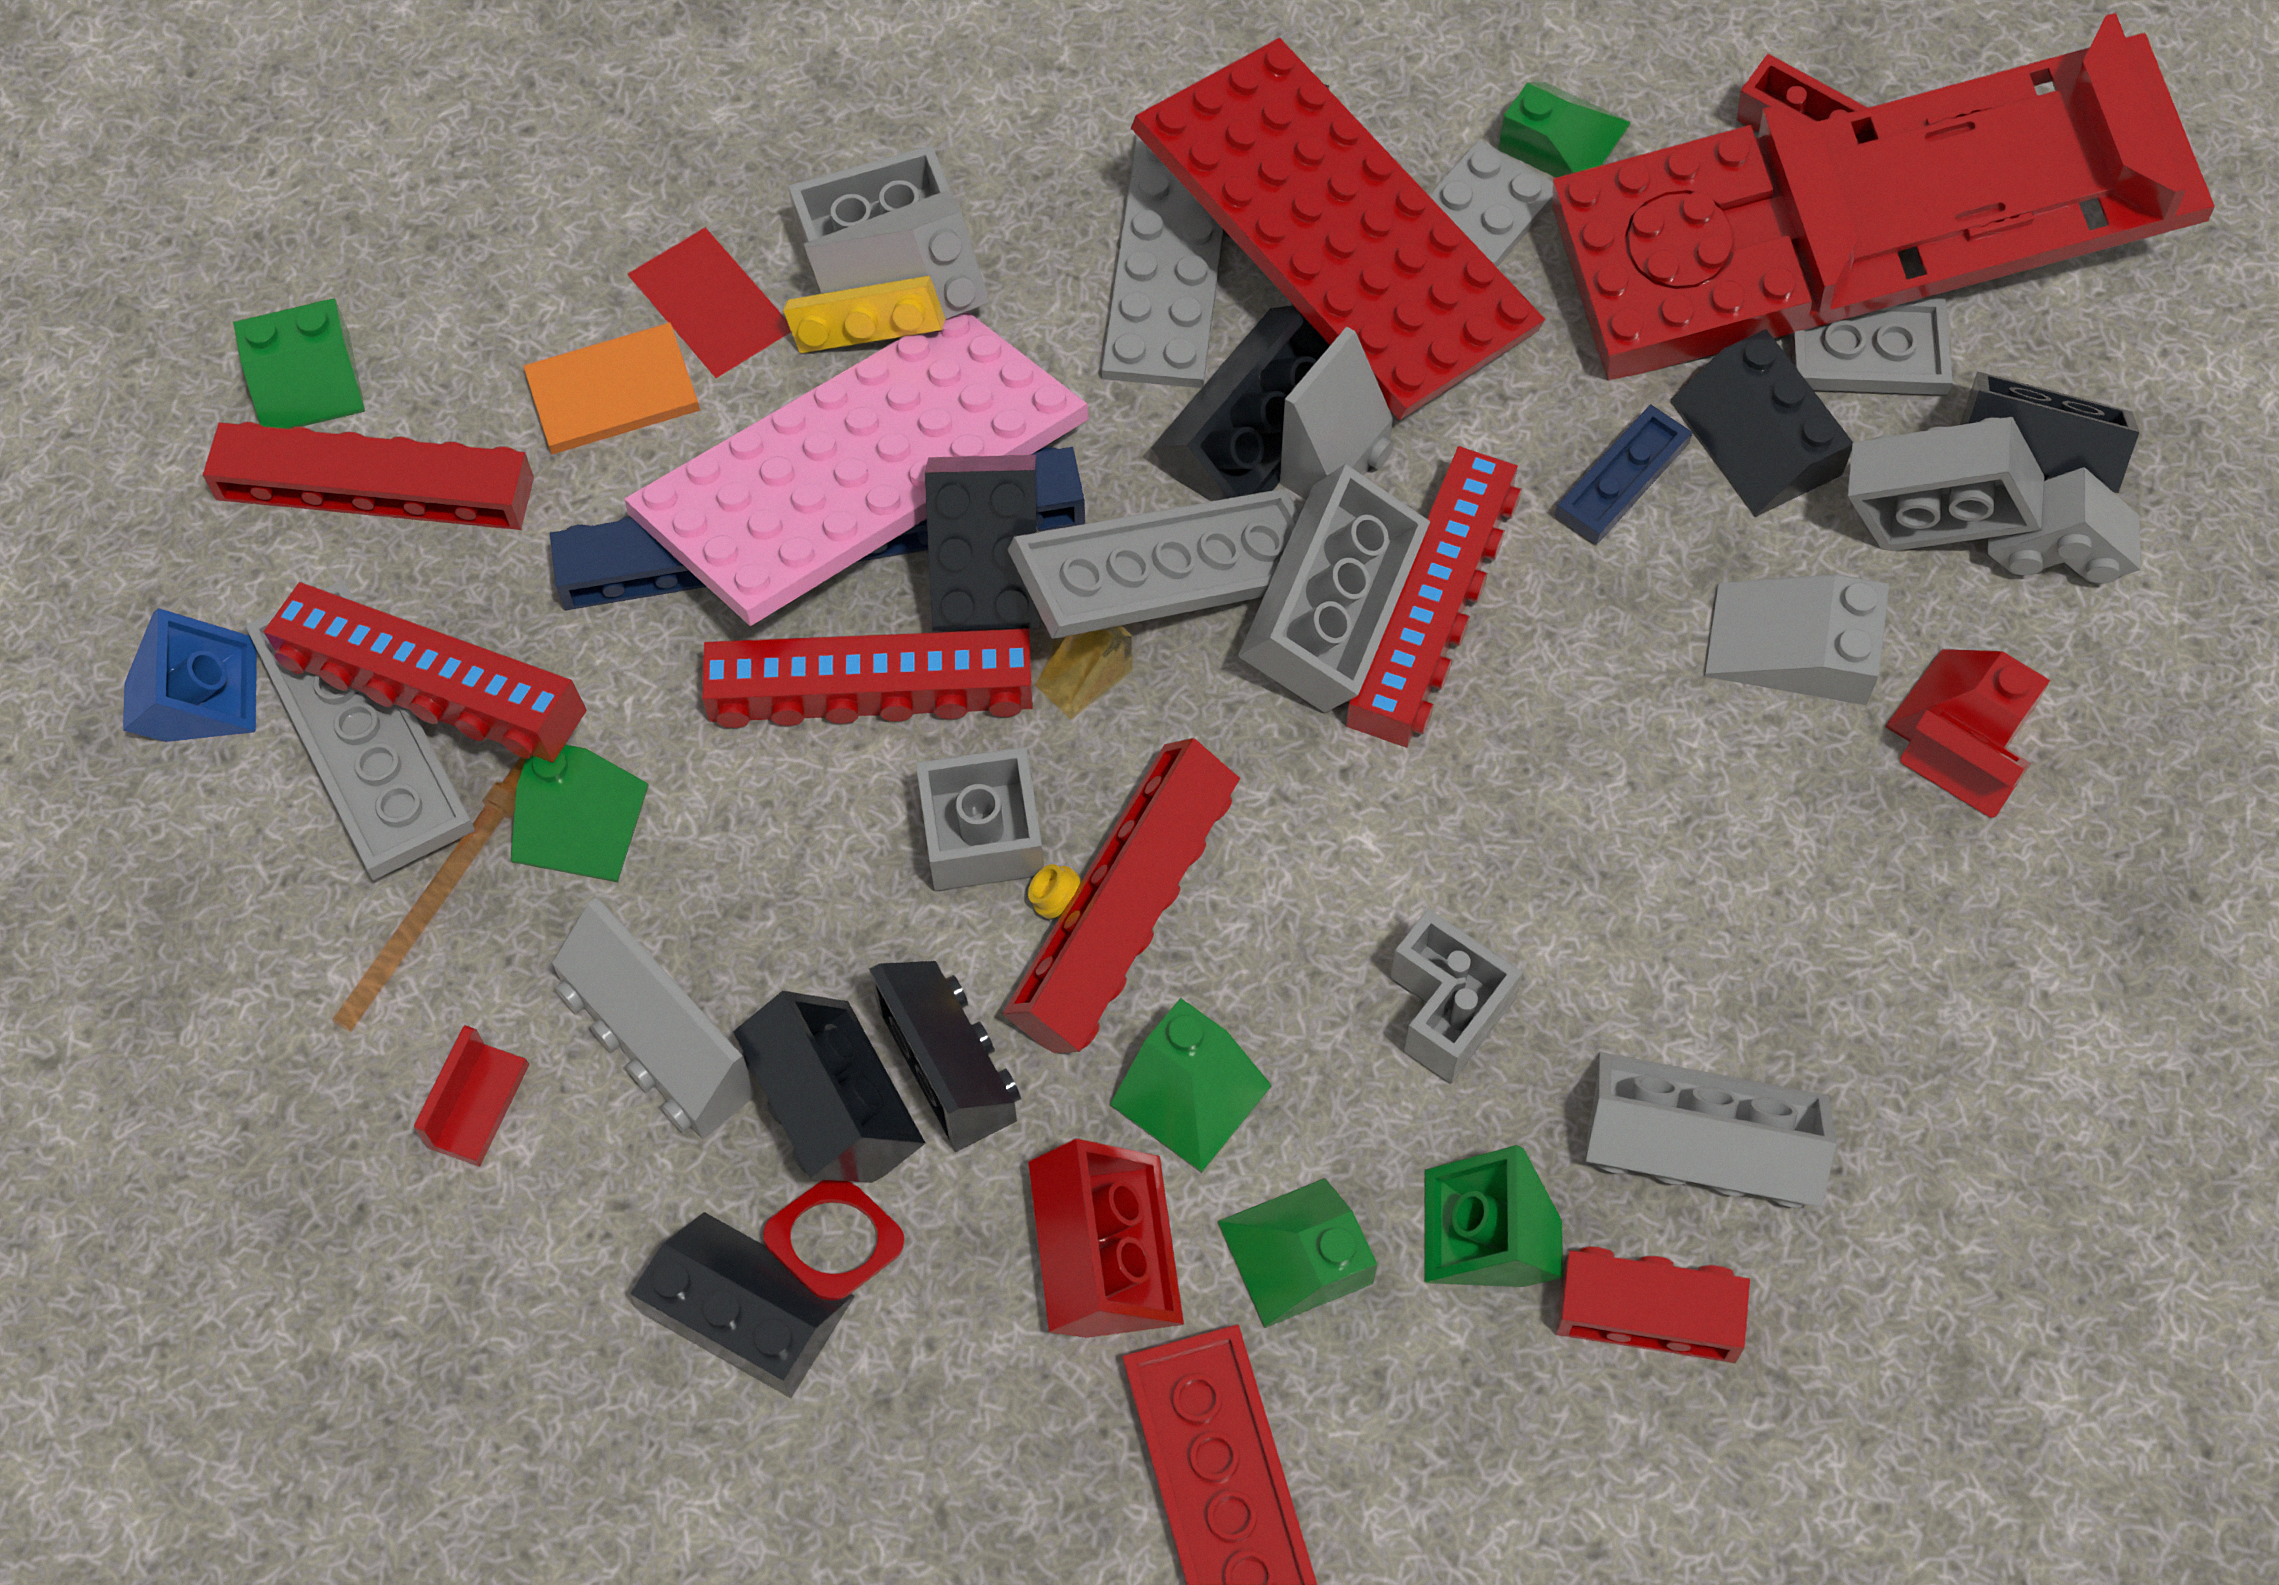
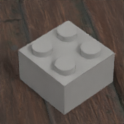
[916,747,1044,891]

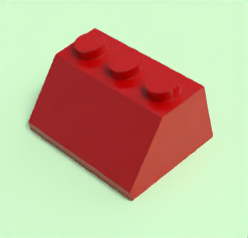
[1028,1138,1184,1338]

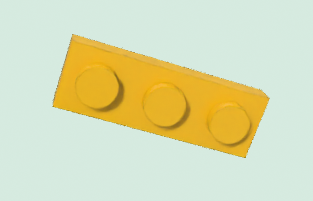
[783,275,946,353]

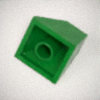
[1498,82,1631,178]
[511,744,649,883]
[1110,998,1272,1173]
[1425,1145,1563,1287]
[1218,1178,1377,1328]

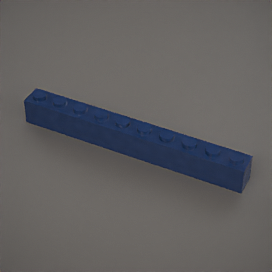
[549,446,1085,611]

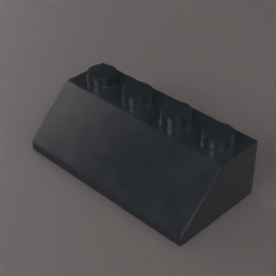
[1151,305,1330,502]

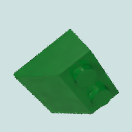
[233,298,366,429]

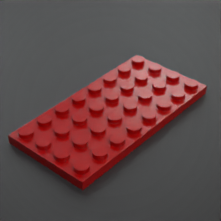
[1131,37,1546,420]

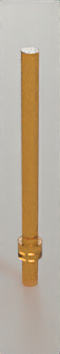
[332,757,526,1032]

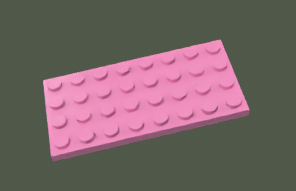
[624,311,1089,626]

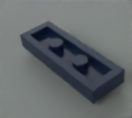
[1555,404,1693,545]

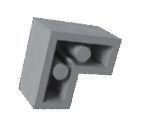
[1988,467,2141,583]
[1390,909,1523,1084]

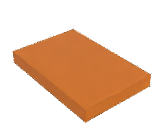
[523,322,700,455]

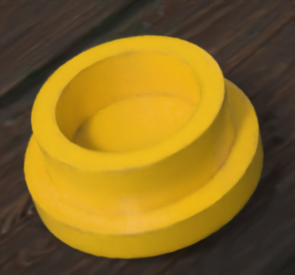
[1028,864,1080,919]

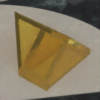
[1035,625,1133,719]

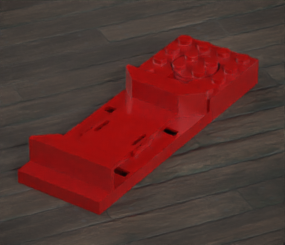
[1552,13,2215,380]

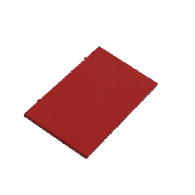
[627,227,791,378]

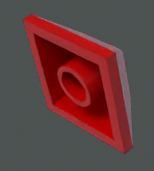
[1885,649,2051,748]

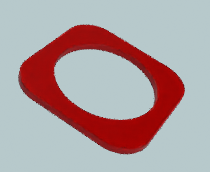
[763,1180,905,1300]

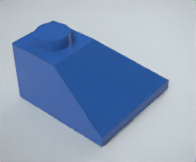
[123,608,257,742]

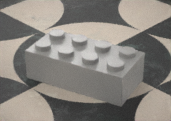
[1238,464,1430,713]

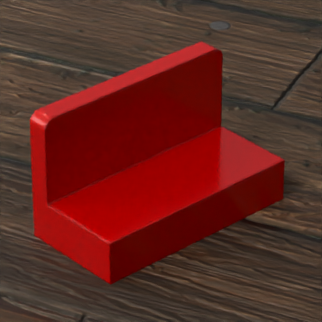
[1900,705,2031,818]
[414,1025,529,1167]

